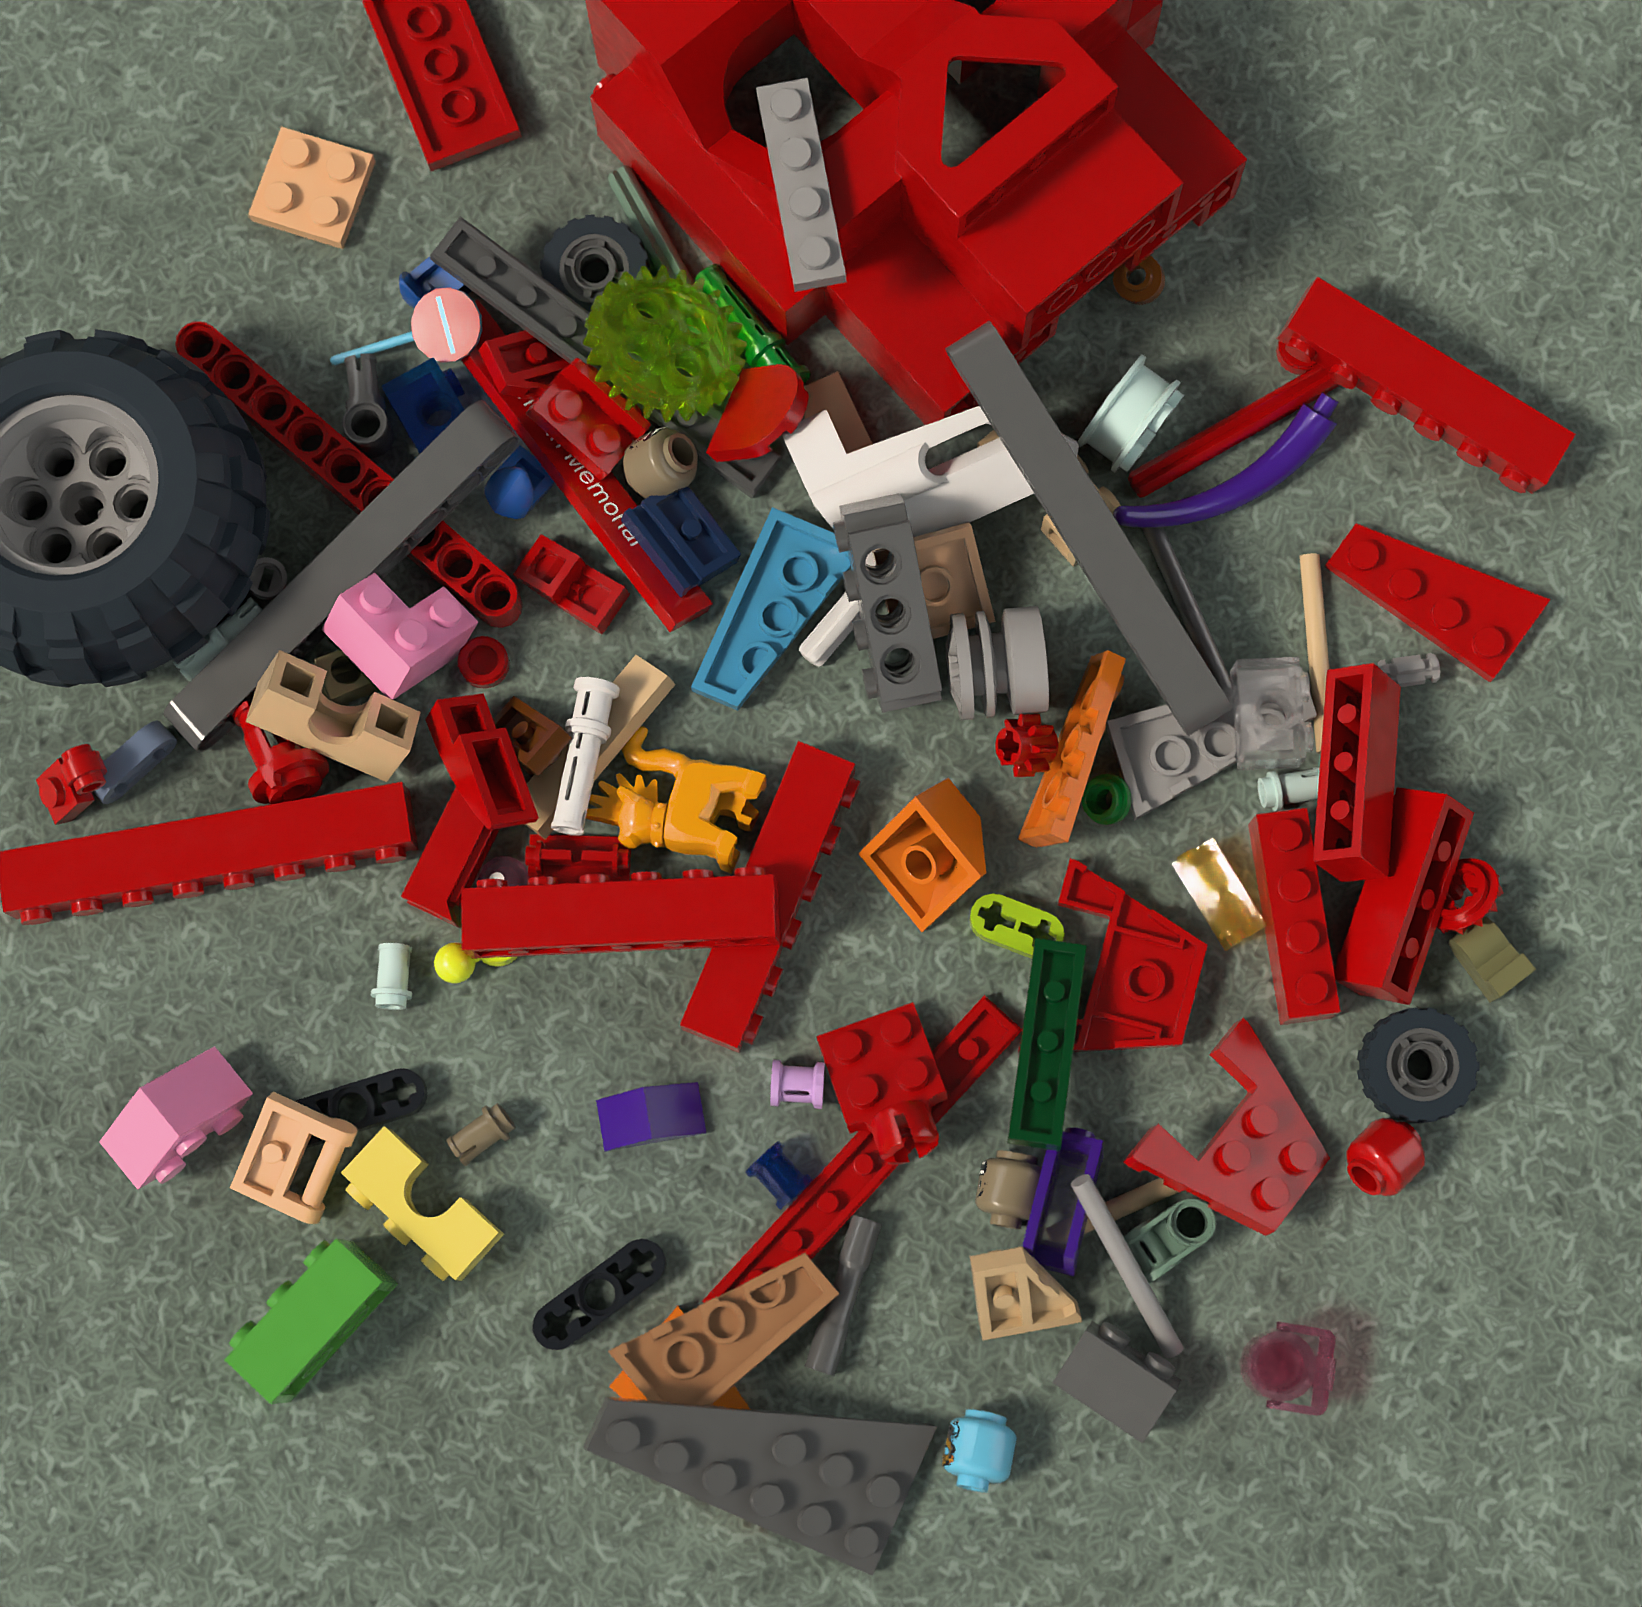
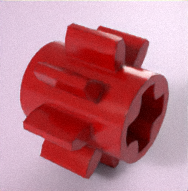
[995,714,1059,777]

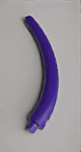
[1113,392,1339,528]

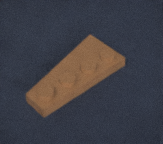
[608,1253,839,1406]

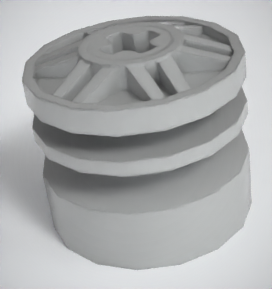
[945,606,1049,721]

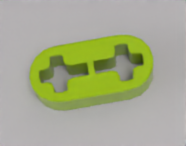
[969,893,1065,959]

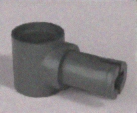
[342,354,394,458]

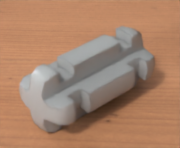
[1377,653,1440,687]

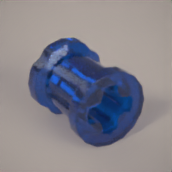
[745,1141,813,1210]

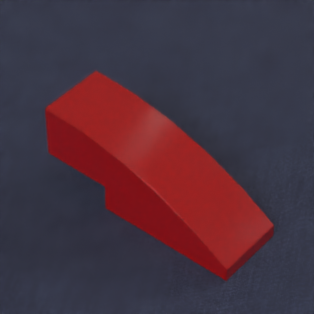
[425,693,539,830]

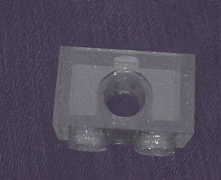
[1230,657,1314,771]

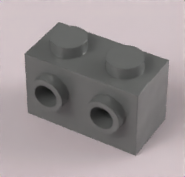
[1052,1321,1181,1443]

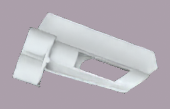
[782,406,1079,566]

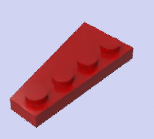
[1325,523,1551,682]

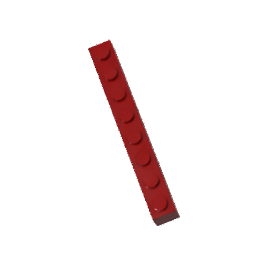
[0,782,419,925]

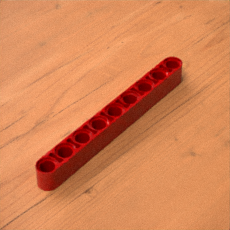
[175,321,523,628]

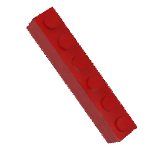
[1277,276,1576,494]
[680,741,861,1053]
[461,867,780,959]

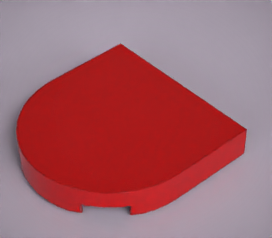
[706,364,809,462]

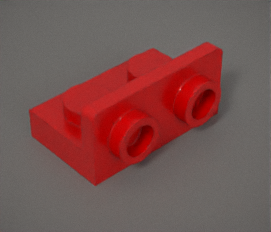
[525,358,651,481]

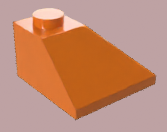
[858,778,986,932]

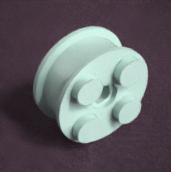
[1078,354,1184,473]

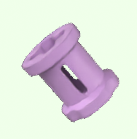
[770,1060,825,1109]

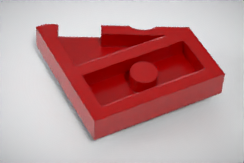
[479,330,569,401]

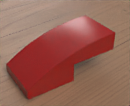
[513,534,630,635]

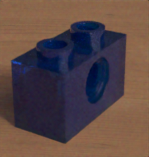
[381,357,465,454]

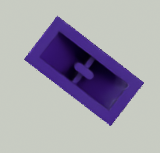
[596,1082,707,1152]

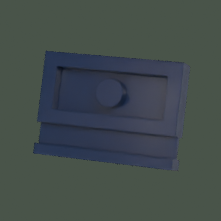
[621,486,741,598]

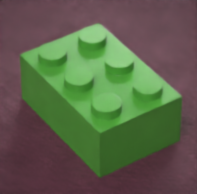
[224,1238,398,1404]

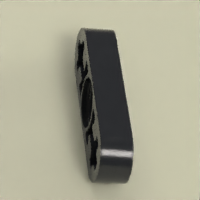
[295,1068,428,1148]
[533,1239,667,1350]

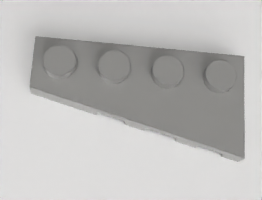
[1106,667,1317,821]

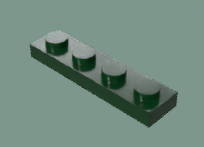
[1007,938,1087,1151]

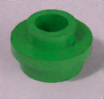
[1081,774,1132,825]

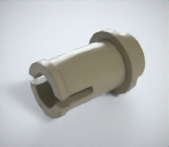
[446,1103,516,1166]

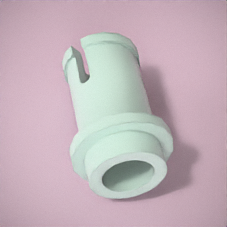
[1258,767,1320,811]
[371,943,412,1010]

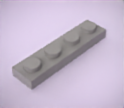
[756,78,846,292]

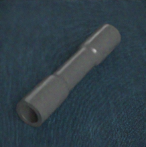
[805,1215,882,1376]

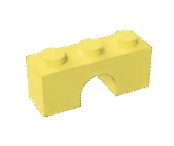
[341,1126,504,1281]

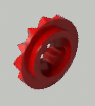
[1436,858,1504,935]

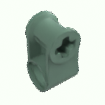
[1123,1199,1216,1284]

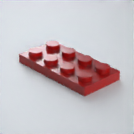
[362,0,521,172]

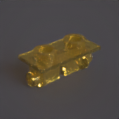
[1172,837,1268,951]

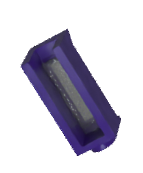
[1022,1127,1103,1277]

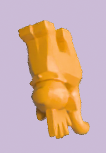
[586,726,767,874]

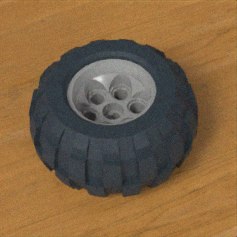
[0,329,270,688]

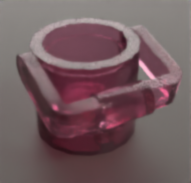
[1239,1322,1337,1416]

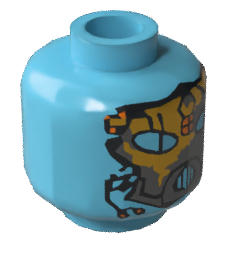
[942,1409,1016,1493]

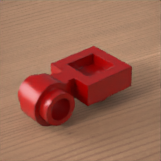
[36,744,107,825]

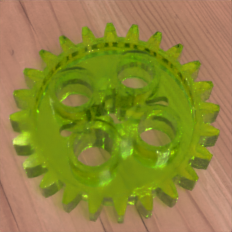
[583,265,747,423]

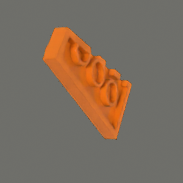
[1017,650,1126,848]

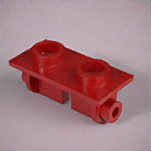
[525,834,631,885]

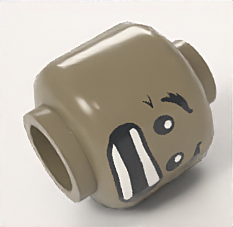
[623,427,698,498]
[975,1150,1042,1230]

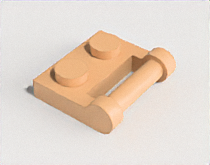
[230,1092,358,1224]

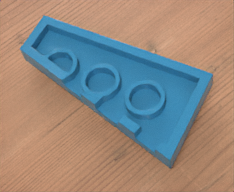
[691,507,851,711]

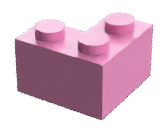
[321,573,478,700]
[100,1046,253,1190]

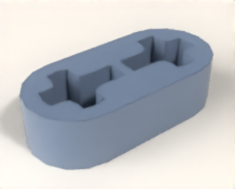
[93,720,177,804]

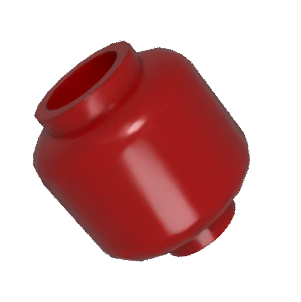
[1346,1118,1425,1196]

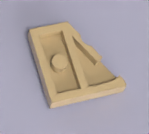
[970,1247,1082,1340]

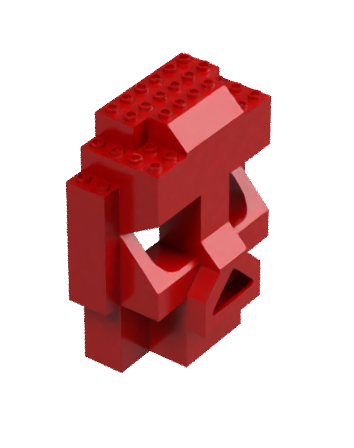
[585,0,1247,425]

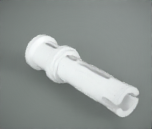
[551,677,620,836]

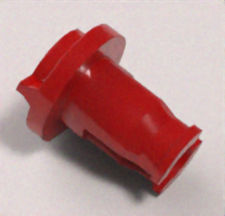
[232,701,329,804]

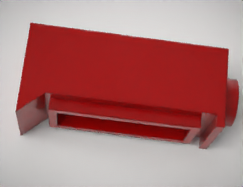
[401,787,501,928]

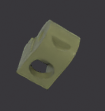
[313,649,380,706]
[1449,916,1536,1003]

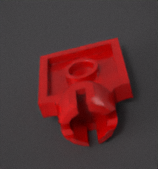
[816,1002,948,1165]

